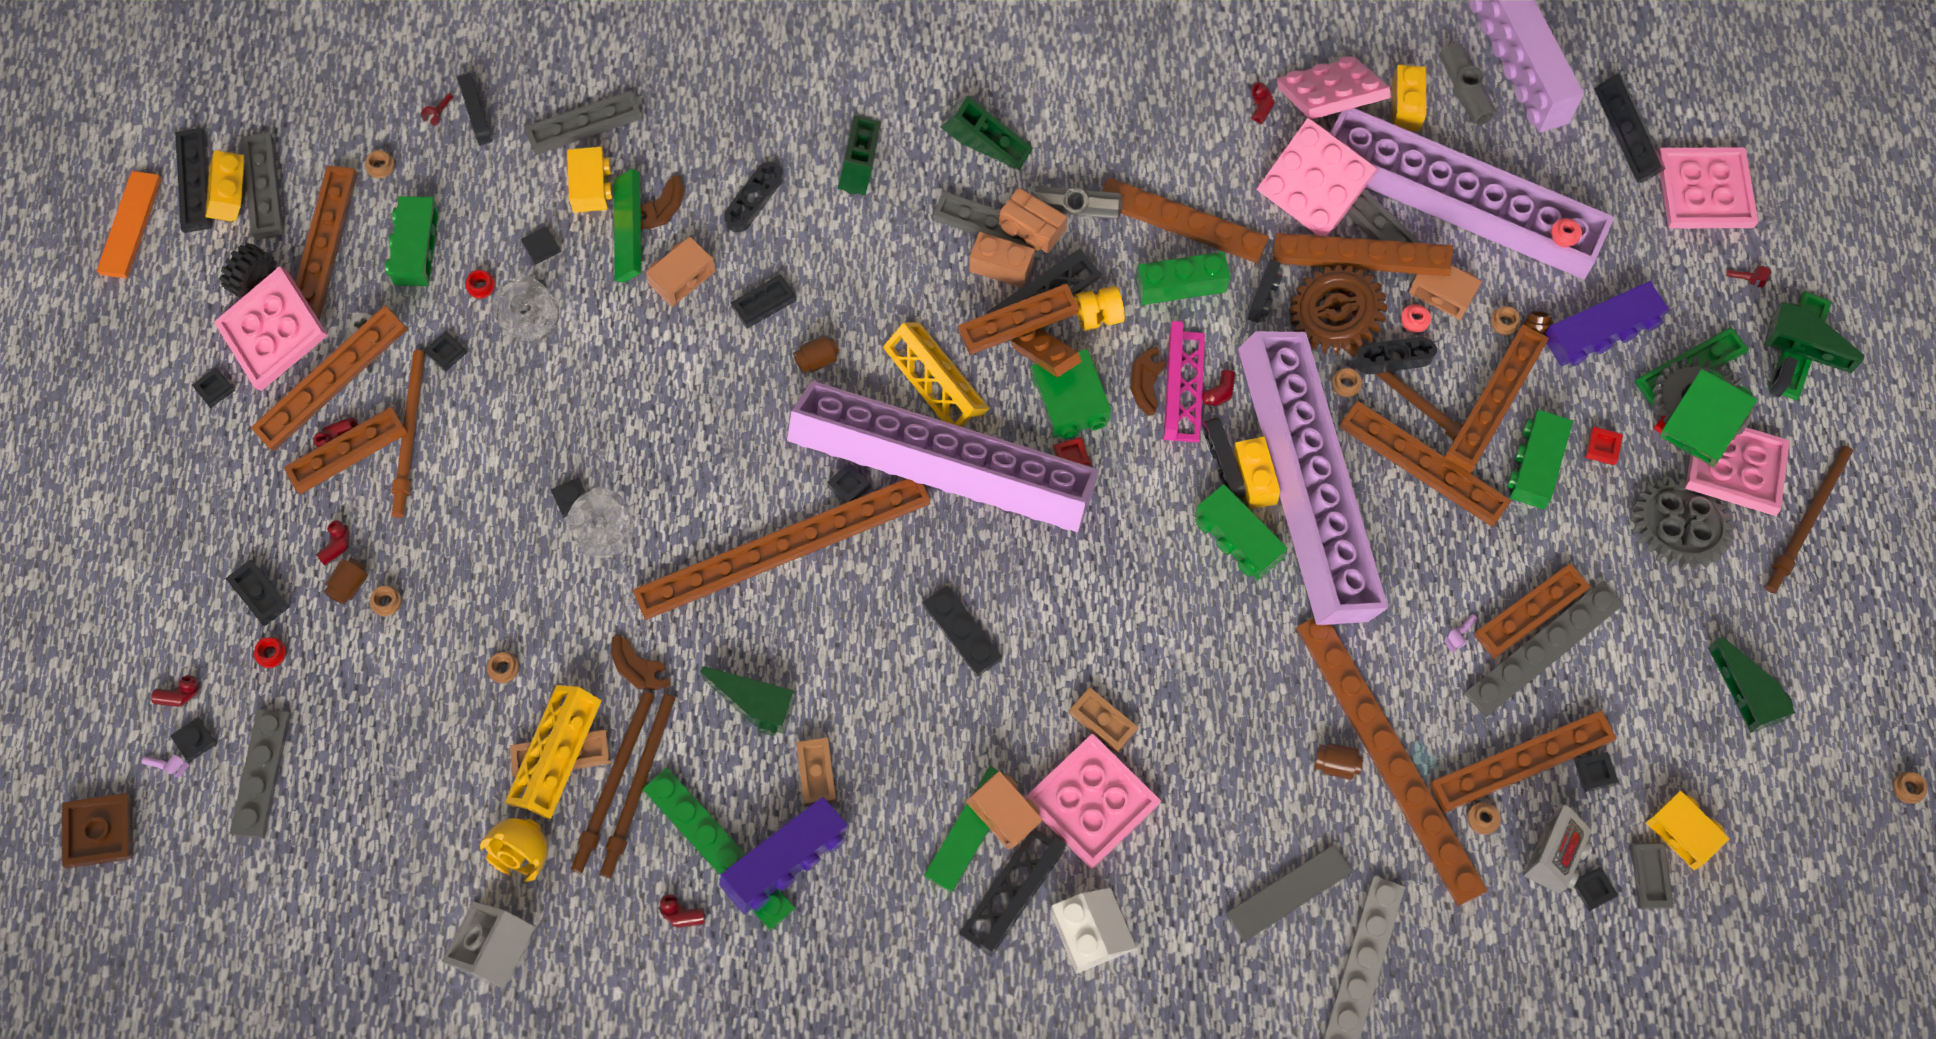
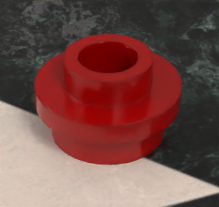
[465,270,495,299]
[254,637,287,668]

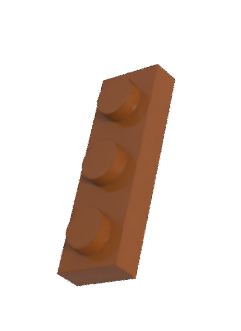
[1010,329,1082,377]

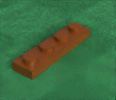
[958,284,1079,355]
[284,406,408,495]
[1474,563,1591,659]

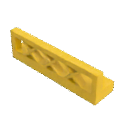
[883,322,990,427]
[505,685,602,819]

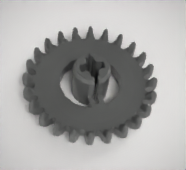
[1653,357,1754,440]

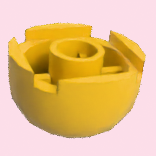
[480,818,549,882]

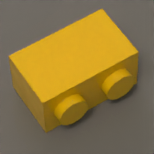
[1391,65,1426,132]
[567,147,613,213]
[206,150,244,221]
[1233,436,1280,510]
[1646,791,1730,871]

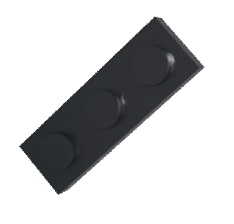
[922,585,1002,677]

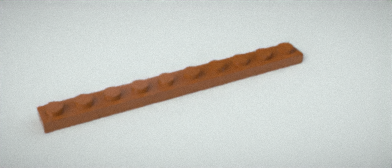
[633,479,930,620]
[1296,618,1488,907]

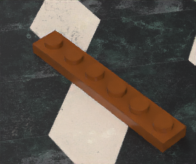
[295,165,358,321]
[1101,177,1269,264]
[1273,233,1454,276]
[251,305,408,451]
[1444,324,1549,473]
[1339,400,1512,527]
[1429,710,1617,813]

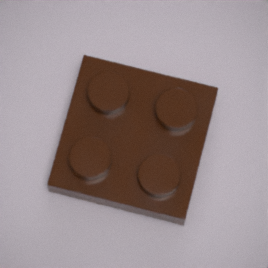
[62,793,133,869]

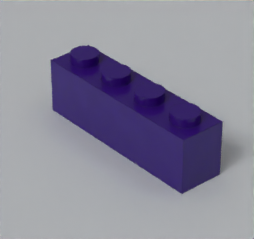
[1545,281,1669,367]
[719,797,848,915]

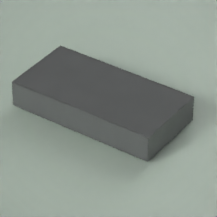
[1630,842,1674,909]

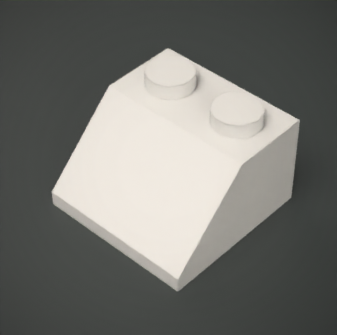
[1050,888,1137,974]

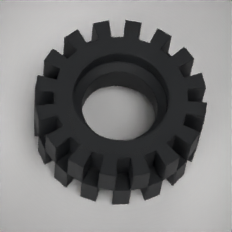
[220,243,276,299]

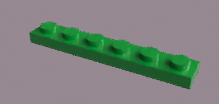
[642,768,795,931]

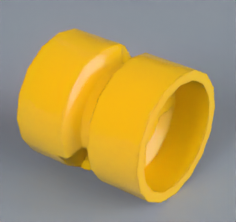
[1074,285,1125,331]

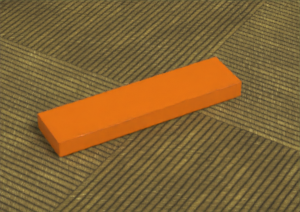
[96,171,162,279]

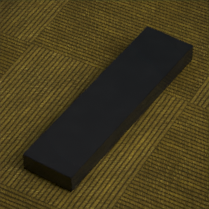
[1594,73,1666,183]
[175,128,212,233]

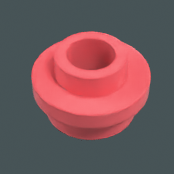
[1551,218,1582,247]
[1401,304,1431,333]

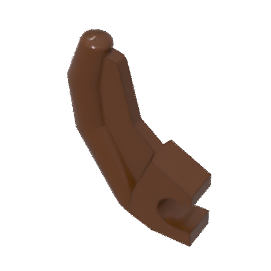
[641,175,685,229]
[1130,346,1166,416]
[611,635,671,690]

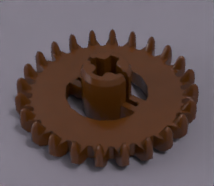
[1289,265,1388,356]

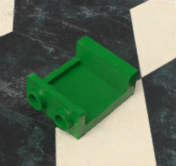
[1030,349,1111,439]
[1659,369,1758,467]

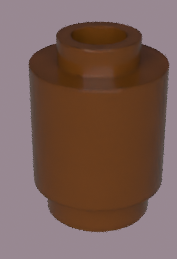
[793,334,839,374]
[323,557,368,606]
[1315,743,1363,780]

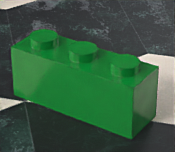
[385,196,439,287]
[1135,251,1230,305]
[1506,409,1573,510]
[1194,484,1288,581]

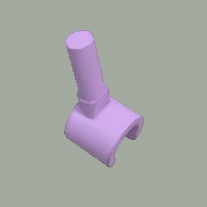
[1444,614,1477,653]
[141,754,189,777]

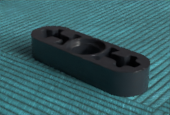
[457,72,493,146]
[724,162,783,233]
[1353,337,1437,375]
[1202,417,1246,498]

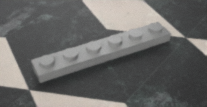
[1323,876,1405,1039]

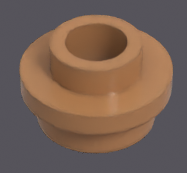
[365,150,395,178]
[1490,306,1521,335]
[1332,368,1362,398]
[369,586,402,616]
[487,652,519,683]
[1893,771,1927,804]
[1467,802,1501,835]

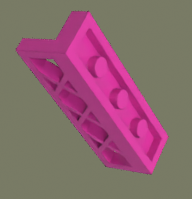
[1163,321,1205,443]

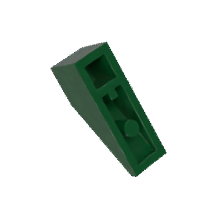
[940,96,1033,170]
[838,115,881,196]
[1764,302,1865,374]
[1708,637,1795,733]
[701,666,796,736]

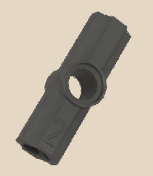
[1439,42,1497,126]
[1033,186,1123,219]

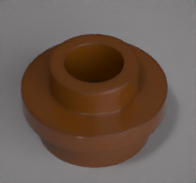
[1524,311,1554,334]

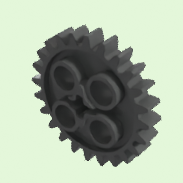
[1630,478,1735,570]

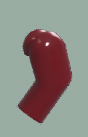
[659,894,705,928]

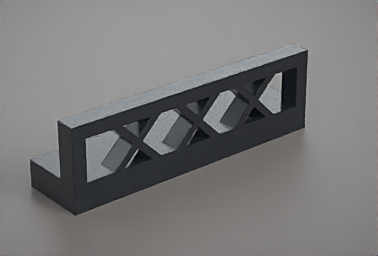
[987,249,1101,314]
[959,828,1067,957]

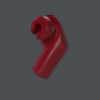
[1251,82,1275,125]
[1202,370,1236,406]
[313,417,358,447]
[315,520,350,566]
[151,675,200,707]

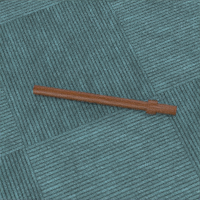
[391,350,425,518]

